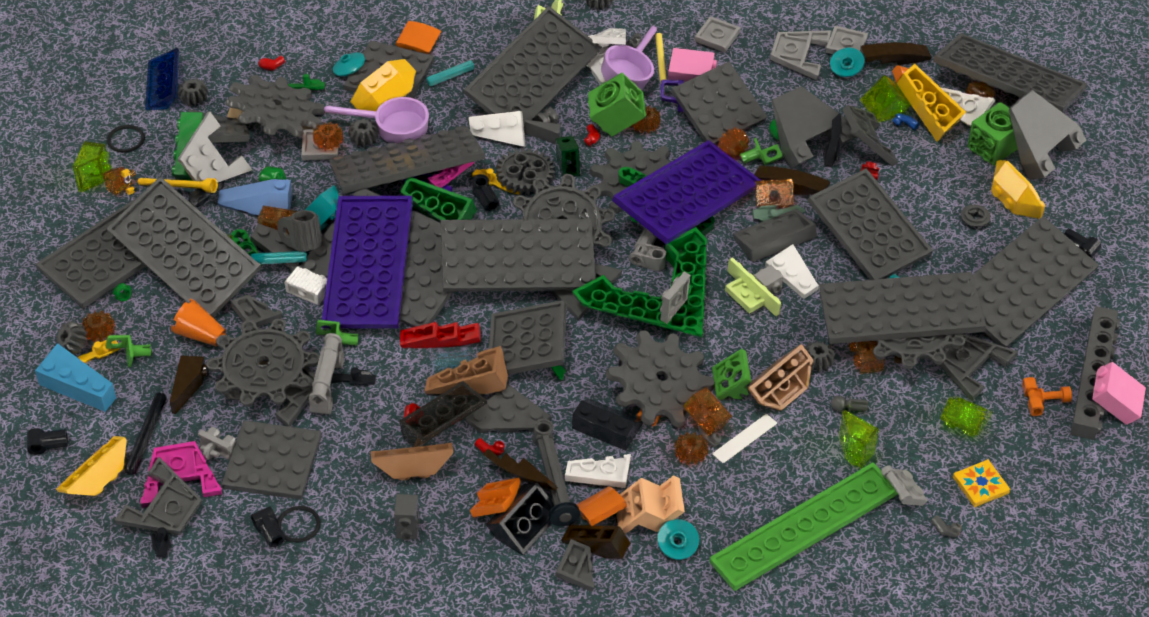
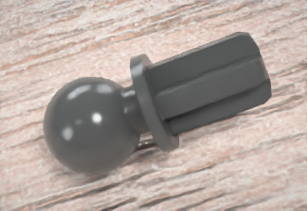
[831,396,868,412]

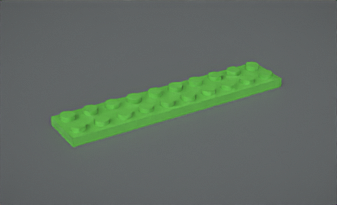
[709,463,898,591]

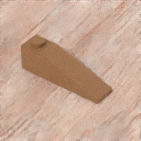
[425,346,508,394]

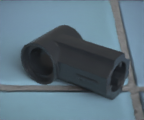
[472,174,500,211]
[1064,228,1101,258]
[27,428,68,455]
[250,506,286,547]

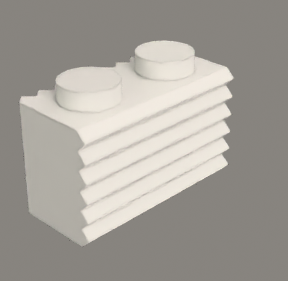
[285,266,327,305]

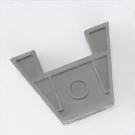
[770,30,832,81]
[178,112,252,183]

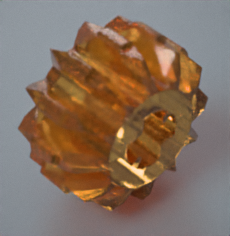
[965,80,996,99]
[632,105,660,134]
[313,121,343,151]
[718,127,750,158]
[82,310,115,342]
[674,431,708,466]

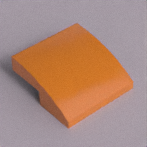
[395,21,441,54]
[470,478,520,517]
[576,486,627,527]

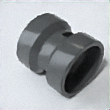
[534,107,559,124]

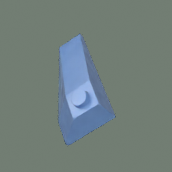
[217,179,293,221]

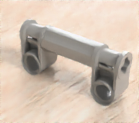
[629,228,666,271]
[309,333,344,414]

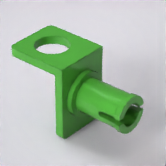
[740,138,783,165]
[316,320,358,346]
[105,335,151,367]

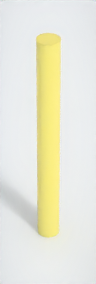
[655,33,667,84]

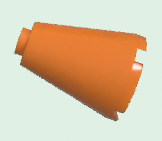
[171,298,226,347]

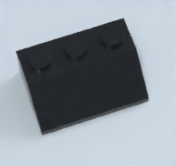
[572,399,643,451]
[486,482,554,555]

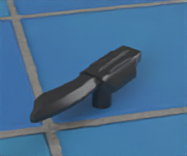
[823,113,841,167]
[188,180,225,207]
[331,367,376,385]
[151,527,170,558]

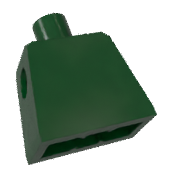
[556,136,580,177]

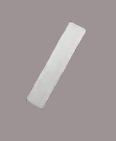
[713,414,777,463]

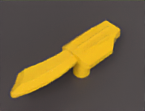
[472,168,520,195]
[77,340,120,363]

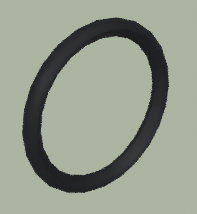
[107,125,145,153]
[277,506,321,543]

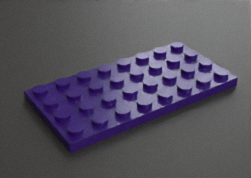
[612,140,762,244]
[322,196,413,328]

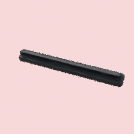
[125,392,166,475]

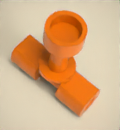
[1022,377,1072,416]

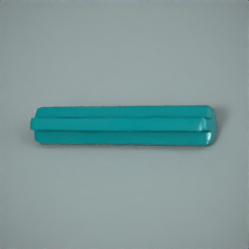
[426,60,474,87]
[251,251,307,264]

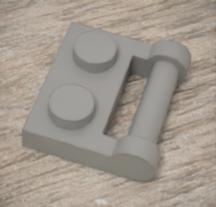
[881,465,928,506]

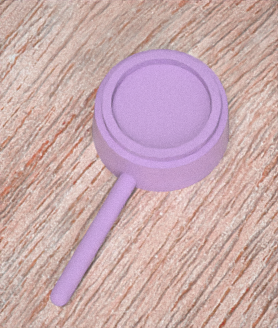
[601,26,657,90]
[324,97,429,143]

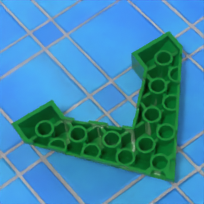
[572,227,707,337]

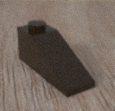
[170,355,209,414]
[561,525,631,559]

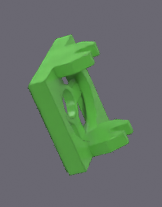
[712,349,751,400]

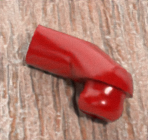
[258,56,285,71]
[584,124,600,146]
[474,438,505,455]

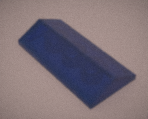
[145,48,179,110]

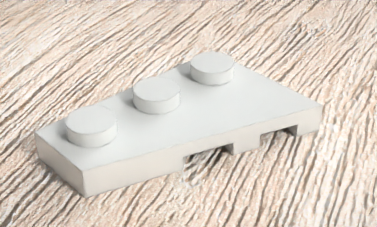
[593,28,626,46]
[941,88,996,127]
[469,111,526,147]
[765,244,818,299]
[565,454,631,488]

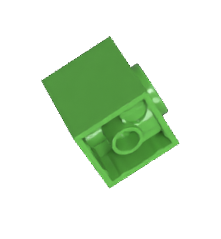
[588,73,646,136]
[967,102,1018,166]

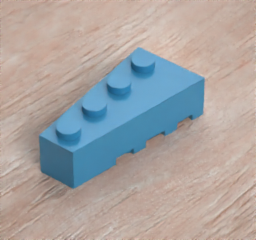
[35,343,116,412]

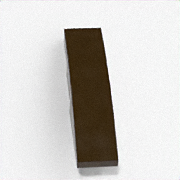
[860,42,931,65]
[754,165,830,195]
[483,449,558,490]

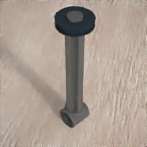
[532,419,580,526]

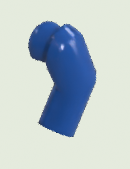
[892,113,920,130]

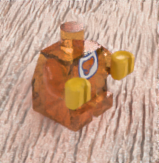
[102,167,136,195]

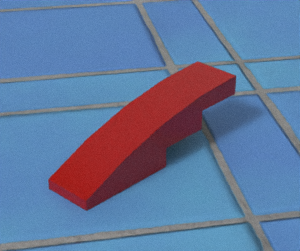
[400,322,481,348]

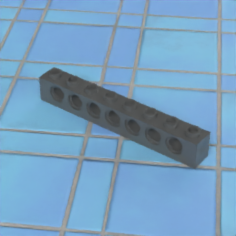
[1070,306,1120,440]

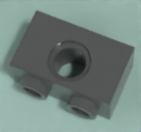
[394,494,420,540]

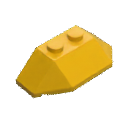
[350,59,416,111]
[991,160,1045,219]
[56,436,127,496]

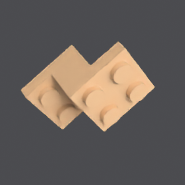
[616,475,685,534]

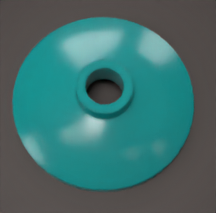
[830,48,865,77]
[333,52,365,77]
[657,519,699,560]

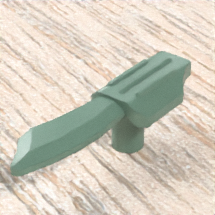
[752,205,806,222]

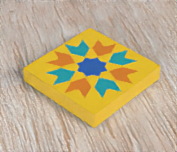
[953,459,1010,507]

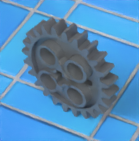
[496,148,555,195]

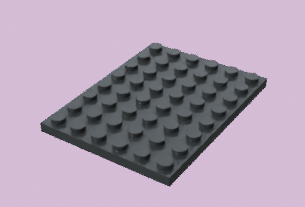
[299,189,453,327]

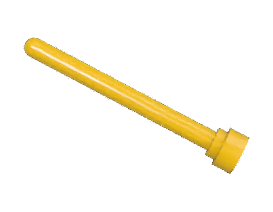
[137,178,218,193]

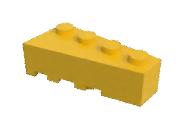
[897,64,966,142]

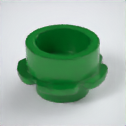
[113,283,132,301]

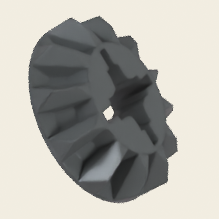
[626,33,642,48]
[961,205,991,229]

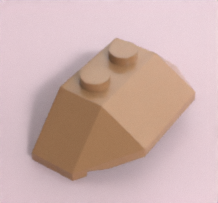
[748,344,813,411]
[371,443,453,480]

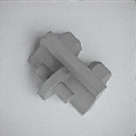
[198,427,236,460]

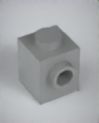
[754,265,783,294]

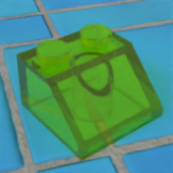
[860,75,911,123]
[72,141,112,192]
[940,396,993,437]
[839,410,879,468]

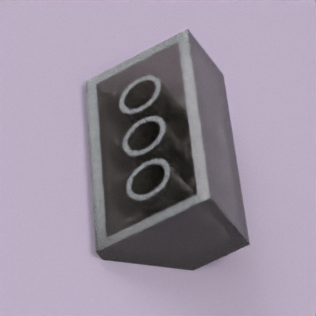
[399,381,487,447]

